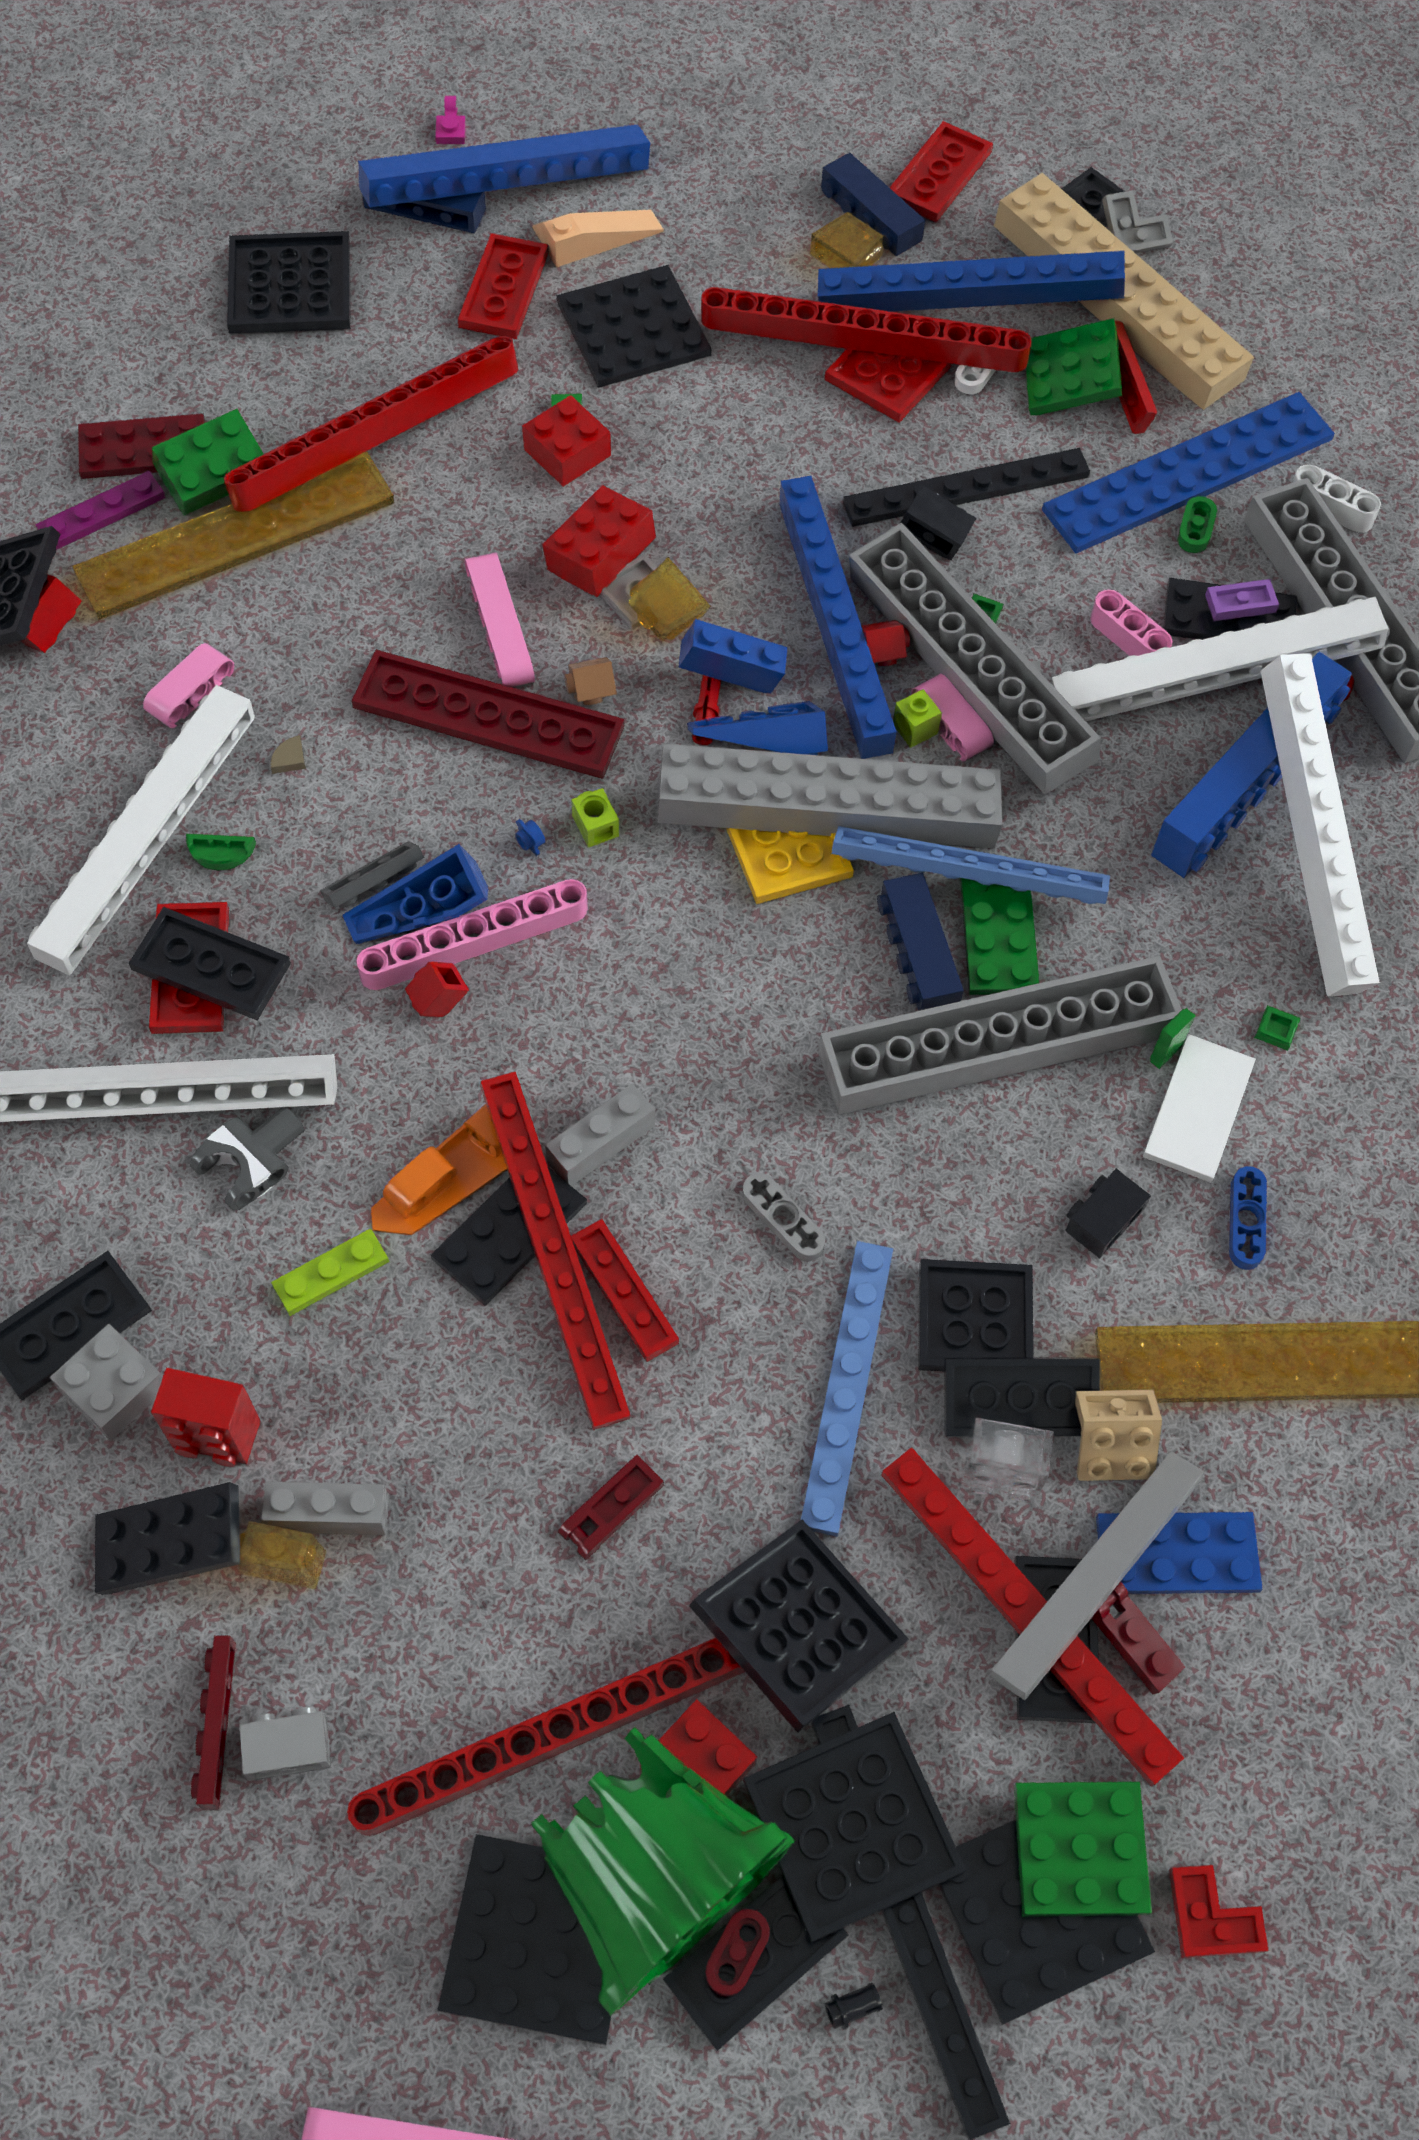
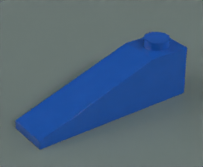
[342,844,488,944]

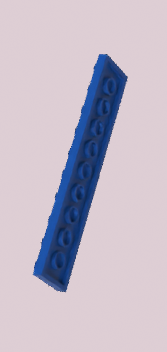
[1042,392,1335,554]

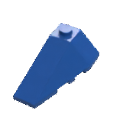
[687,701,828,755]

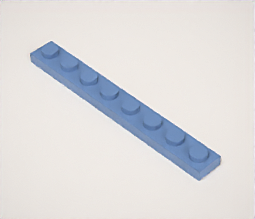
[832,826,1110,904]
[801,1241,893,1536]

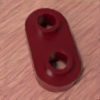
[705,1909,770,1996]

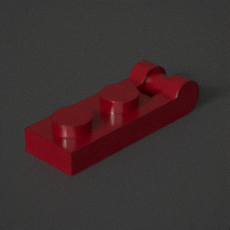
[558,1455,664,1560]
[1091,1581,1185,1695]

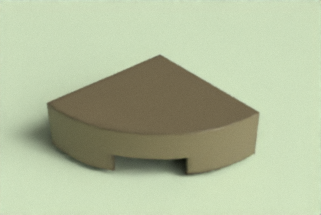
[271,735,306,774]

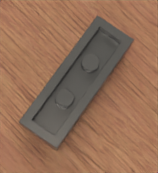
[320,841,425,908]

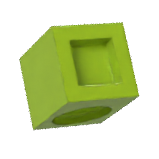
[893,689,942,748]
[571,788,619,848]

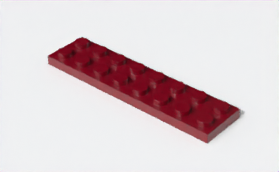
[351,649,625,779]

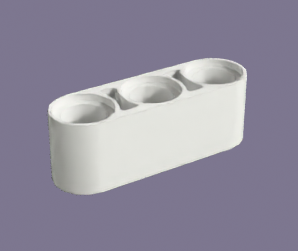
[1293,465,1381,533]

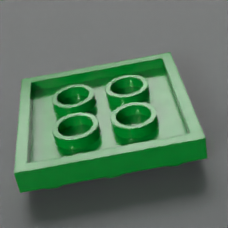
[1026,318,1122,416]
[1014,1782,1152,1916]

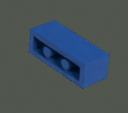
[678,619,787,693]

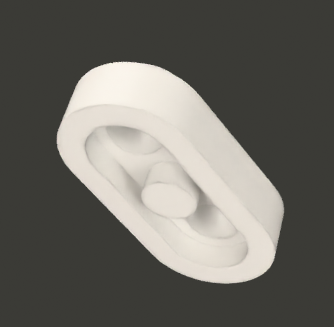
[954,365,996,394]

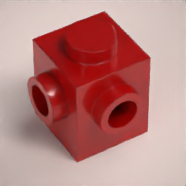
[861,620,910,666]
[405,962,469,1017]

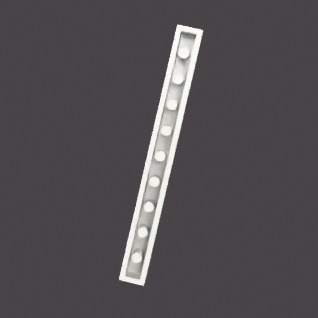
[1052,597,1388,721]
[1261,654,1380,997]
[27,685,255,976]
[0,1054,337,1122]

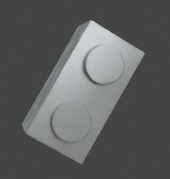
[239,1707,331,1781]

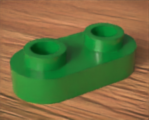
[1177,496,1217,553]

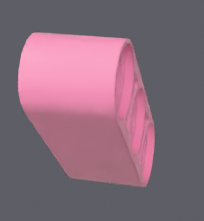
[1091,590,1173,656]
[143,643,234,728]
[911,674,994,761]

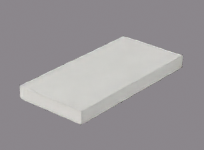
[1143,1034,1256,1183]

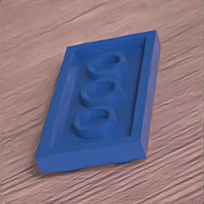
[1096,1512,1263,1594]

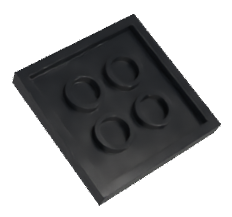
[918,1259,1034,1372]

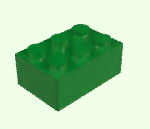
[152,409,264,516]

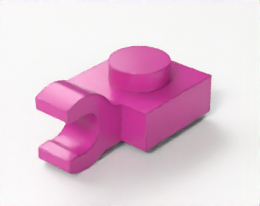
[435,96,466,144]

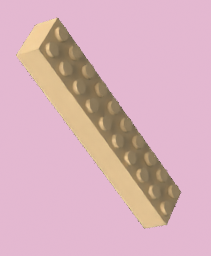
[994,173,1254,410]

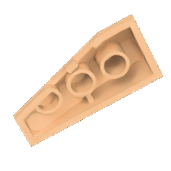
[532,210,664,268]

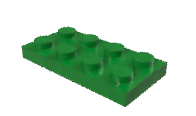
[960,878,1039,995]

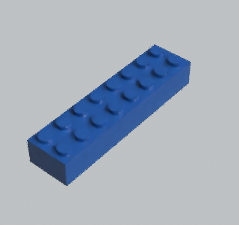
[1151,651,1352,878]

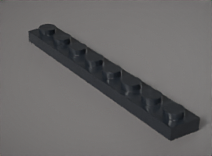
[843,448,1090,527]

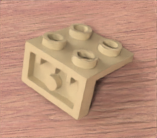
[1075,1390,1162,1481]

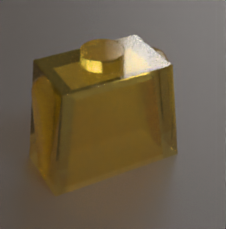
[810,212,884,268]
[628,557,711,642]
[239,1521,326,1589]

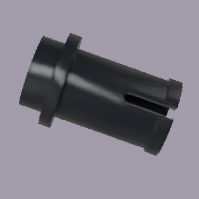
[825,1983,883,2030]

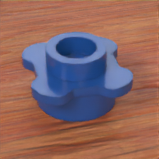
[515,819,546,856]

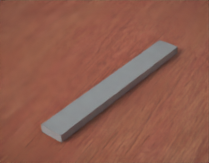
[991,1451,1204,1700]

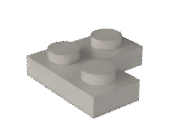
[1102,190,1173,253]

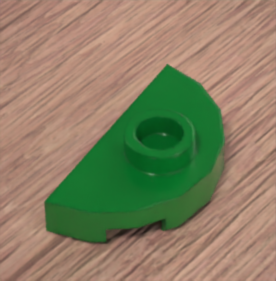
[186,834,256,871]

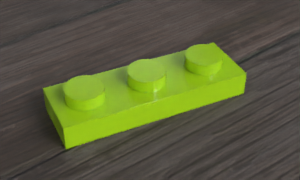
[271,1228,389,1316]

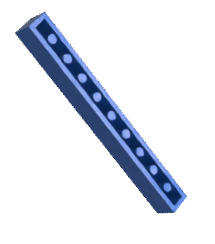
[358,124,650,207]
[818,251,1125,312]
[779,476,897,759]

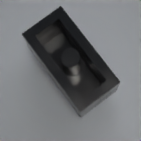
[899,485,977,560]
[1065,1168,1151,1259]

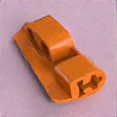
[371,1104,507,1235]

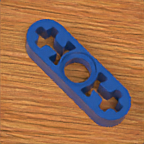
[1229,1166,1267,1270]

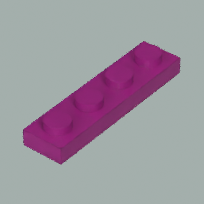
[35,471,166,550]

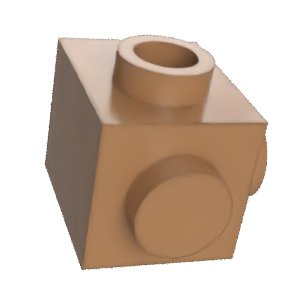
[564,657,617,705]

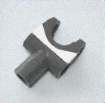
[190,1107,305,1210]

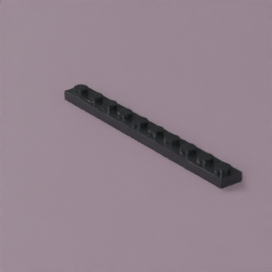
[811,1705,1010,2140]

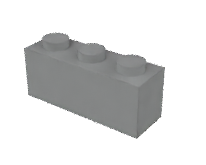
[545,1083,655,1186]
[261,1482,389,1535]

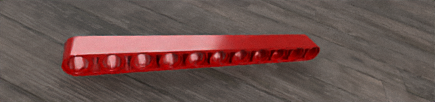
[701,287,1032,372]
[224,336,519,512]
[347,1637,745,1836]

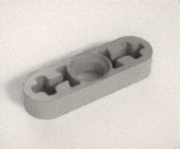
[743,1173,825,1261]

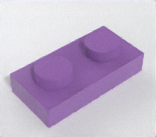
[1205,579,1279,621]

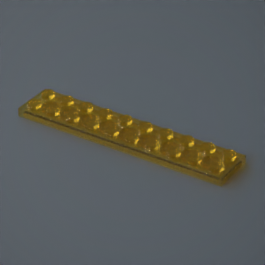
[72,451,395,620]
[1095,1321,1419,1403]

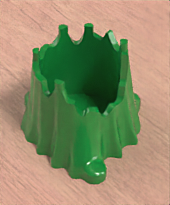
[531,1727,795,2016]

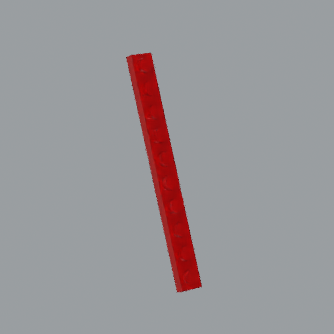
[480,1071,631,1430]
[881,1447,1184,1787]

